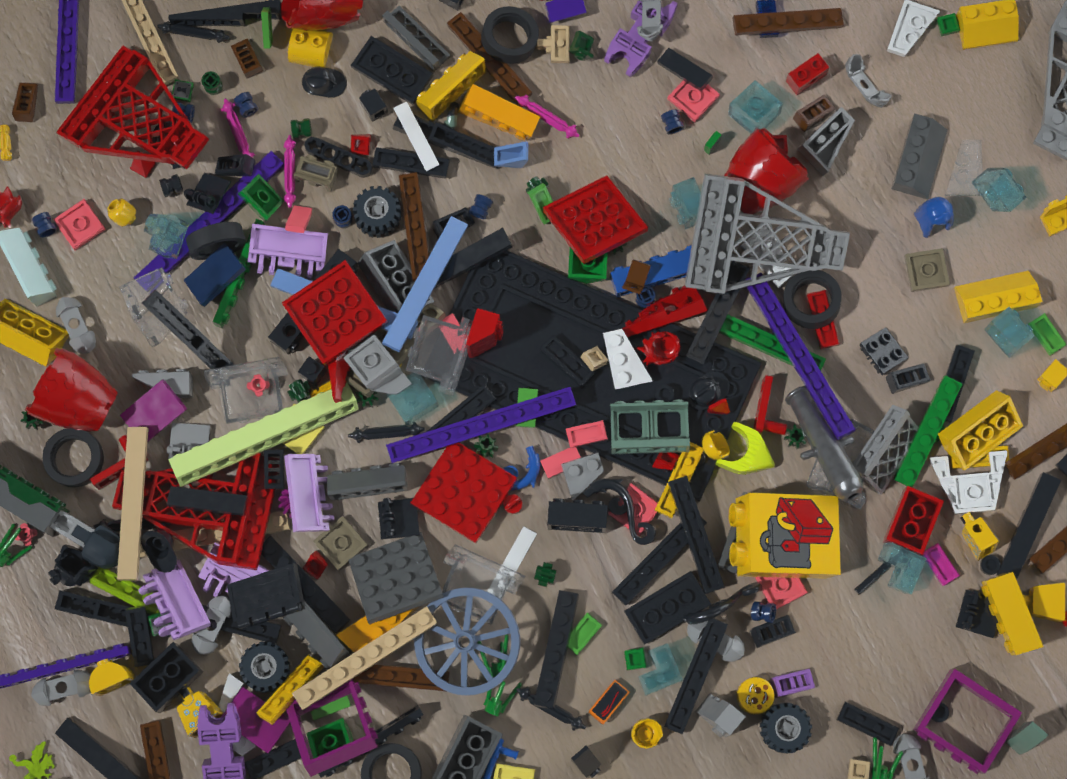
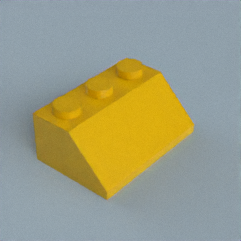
[956,0,1019,50]

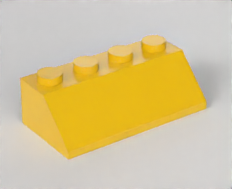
[416,51,486,122]
[954,271,1042,323]
[0,299,69,367]
[938,390,1023,471]
[981,572,1044,655]

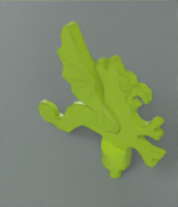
[9,741,55,779]

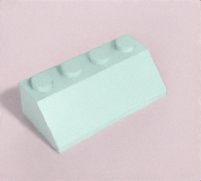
[0,228,57,307]

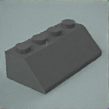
[891,113,947,200]
[357,240,435,313]
[327,463,408,501]
[283,600,351,669]
[432,715,503,779]

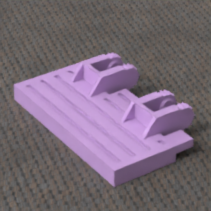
[248,224,328,280]
[284,454,334,532]
[198,542,270,597]
[138,559,210,640]

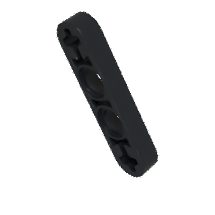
[304,137,372,178]

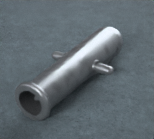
[785,386,863,501]

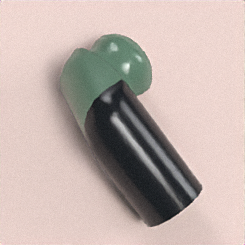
[444,102,459,129]

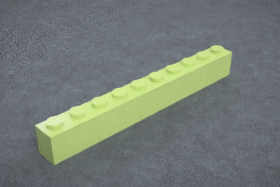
[168,382,359,487]

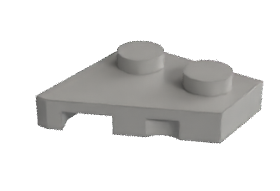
[561,452,604,500]

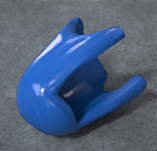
[914,197,954,238]

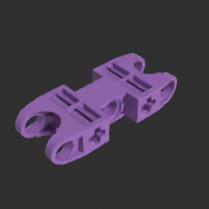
[604,1,678,77]
[197,703,246,779]

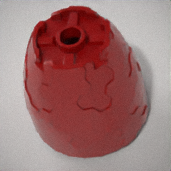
[281,0,363,31]
[724,128,809,214]
[25,347,118,431]

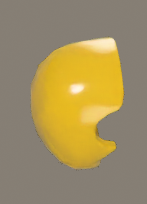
[702,430,730,460]
[631,718,663,749]

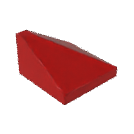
[350,134,371,155]
[130,151,156,178]
[707,398,730,414]
[652,452,680,470]
[302,550,328,580]

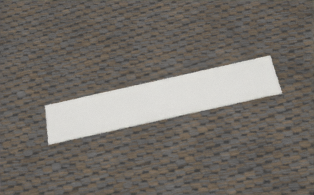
[394,102,439,171]
[487,526,537,599]

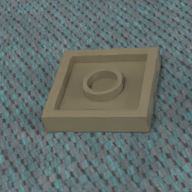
[904,248,950,292]
[313,516,368,571]

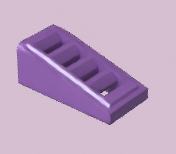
[770,669,815,698]

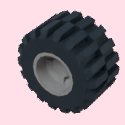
[353,186,401,238]
[239,642,290,693]
[760,703,812,753]

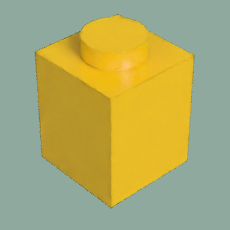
[1037,359,1067,392]

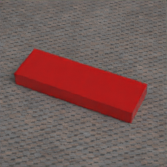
[807,290,839,349]

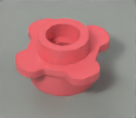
[247,374,270,397]
[15,523,38,546]

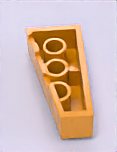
[336,607,418,653]

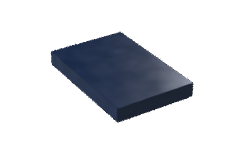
[184,243,246,307]

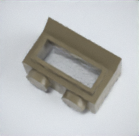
[293,155,338,192]

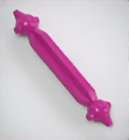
[515,95,580,139]
[221,98,255,158]
[284,135,296,208]

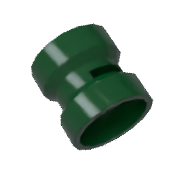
[201,71,223,95]
[291,118,312,139]

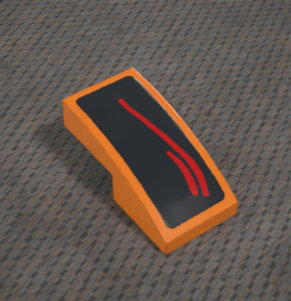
[588,680,630,725]

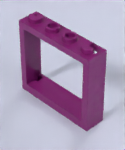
[914,668,1022,775]
[286,679,378,777]

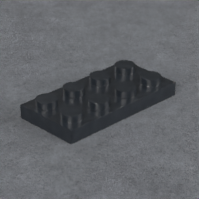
[351,36,433,105]
[624,571,711,645]

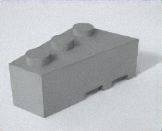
[797,107,855,176]
[695,693,745,738]

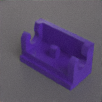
[545,0,587,23]

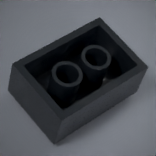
[547,498,608,533]
[129,642,204,713]

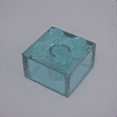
[728,80,783,134]
[972,168,1027,212]
[669,177,701,230]
[984,307,1035,358]
[386,370,439,426]

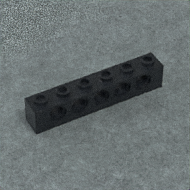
[268,249,358,354]

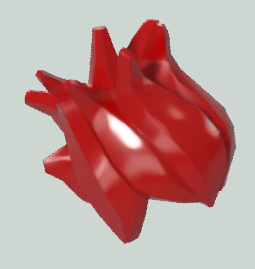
[0,186,22,228]
[637,331,680,365]

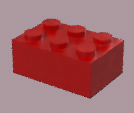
[883,486,944,557]

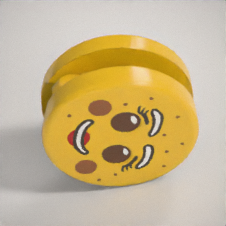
[737,677,774,715]

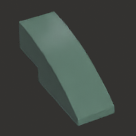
[1005,721,1048,755]

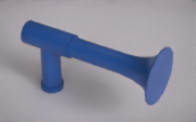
[482,739,519,779]

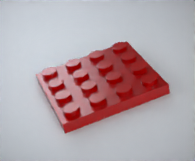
[543,175,648,264]
[282,260,388,366]
[410,442,517,544]

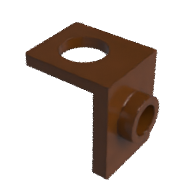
[622,259,651,294]

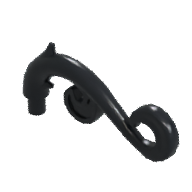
[583,478,656,545]
[683,582,762,625]

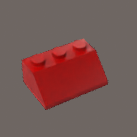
[466,308,504,358]

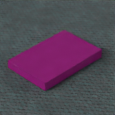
[120,379,187,443]
[221,687,290,754]

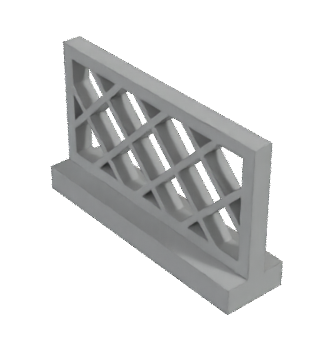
[853,405,918,495]

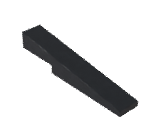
[168,0,282,26]
[393,115,498,169]
[435,227,513,288]
[142,289,234,378]
[996,472,1061,580]
[54,590,173,637]
[55,717,141,779]

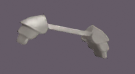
[637,0,663,41]
[845,54,892,108]
[56,297,96,354]
[192,596,232,655]
[687,621,745,662]
[31,670,91,706]
[893,733,930,779]

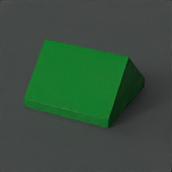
[238,174,284,221]
[568,247,608,284]

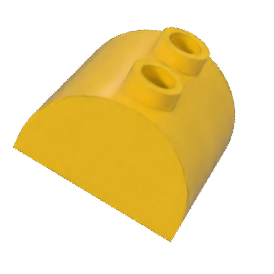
[288,29,333,68]
[89,659,136,696]

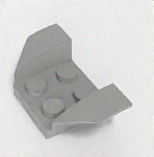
[344,334,412,395]

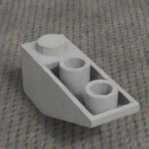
[132,369,193,398]

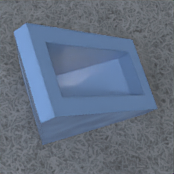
[494,141,528,168]

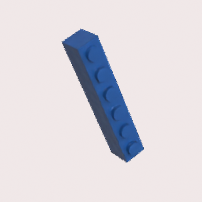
[610,245,692,298]

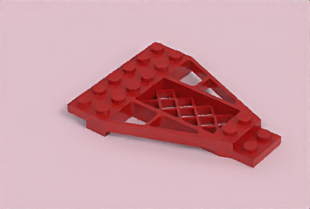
[56,45,209,170]
[112,453,280,570]

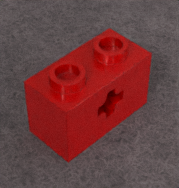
[786,53,829,95]

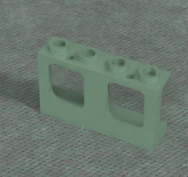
[610,400,690,454]

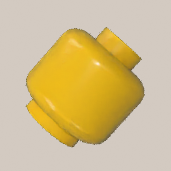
[107,198,136,227]

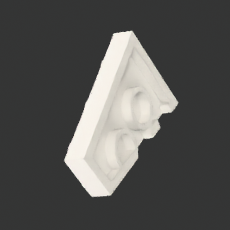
[887,0,940,57]
[741,223,794,288]
[603,329,652,389]

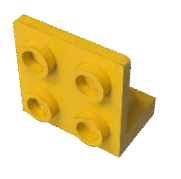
[1040,195,1067,237]

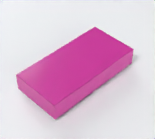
[922,543,960,587]

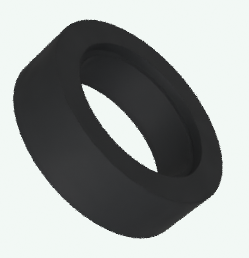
[481,6,539,64]
[186,222,246,260]
[784,270,842,329]
[42,428,104,487]
[361,743,422,779]

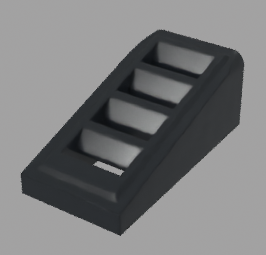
[215,154,255,177]
[432,207,475,239]
[886,363,931,394]
[264,450,284,489]
[750,615,796,648]

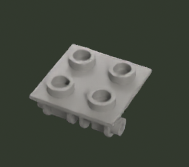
[167,423,210,461]

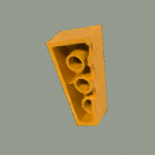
[458,84,540,141]

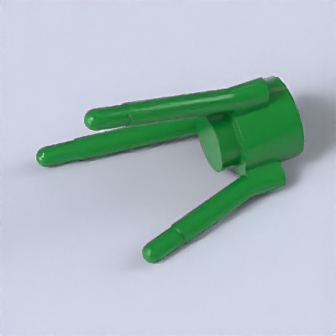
[0,524,32,567]
[477,635,509,678]
[483,681,522,717]
[871,737,903,779]

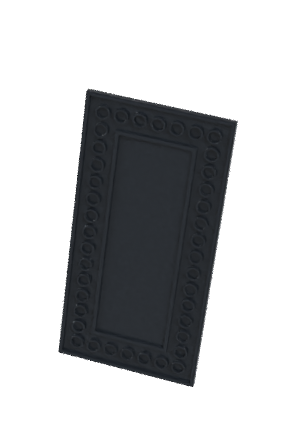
[420,250,762,502]

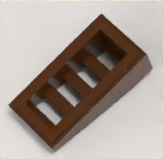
[231,39,263,79]
[12,83,38,122]
[793,95,836,132]

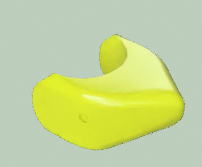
[715,422,775,475]

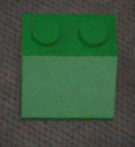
[306,718,353,759]

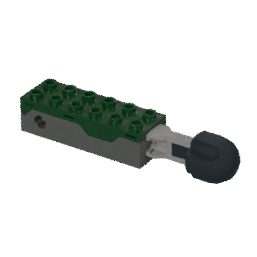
[0,465,120,569]

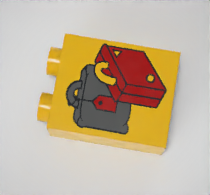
[728,493,841,579]

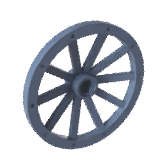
[414,588,520,695]

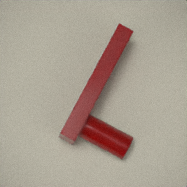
[753,375,787,435]
[90,435,149,490]

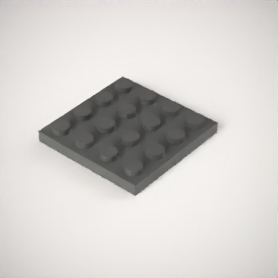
[348,532,444,624]

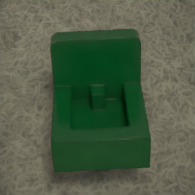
[569,31,594,61]

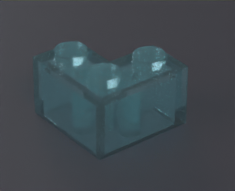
[144,214,189,259]
[878,542,927,595]
[638,643,683,696]

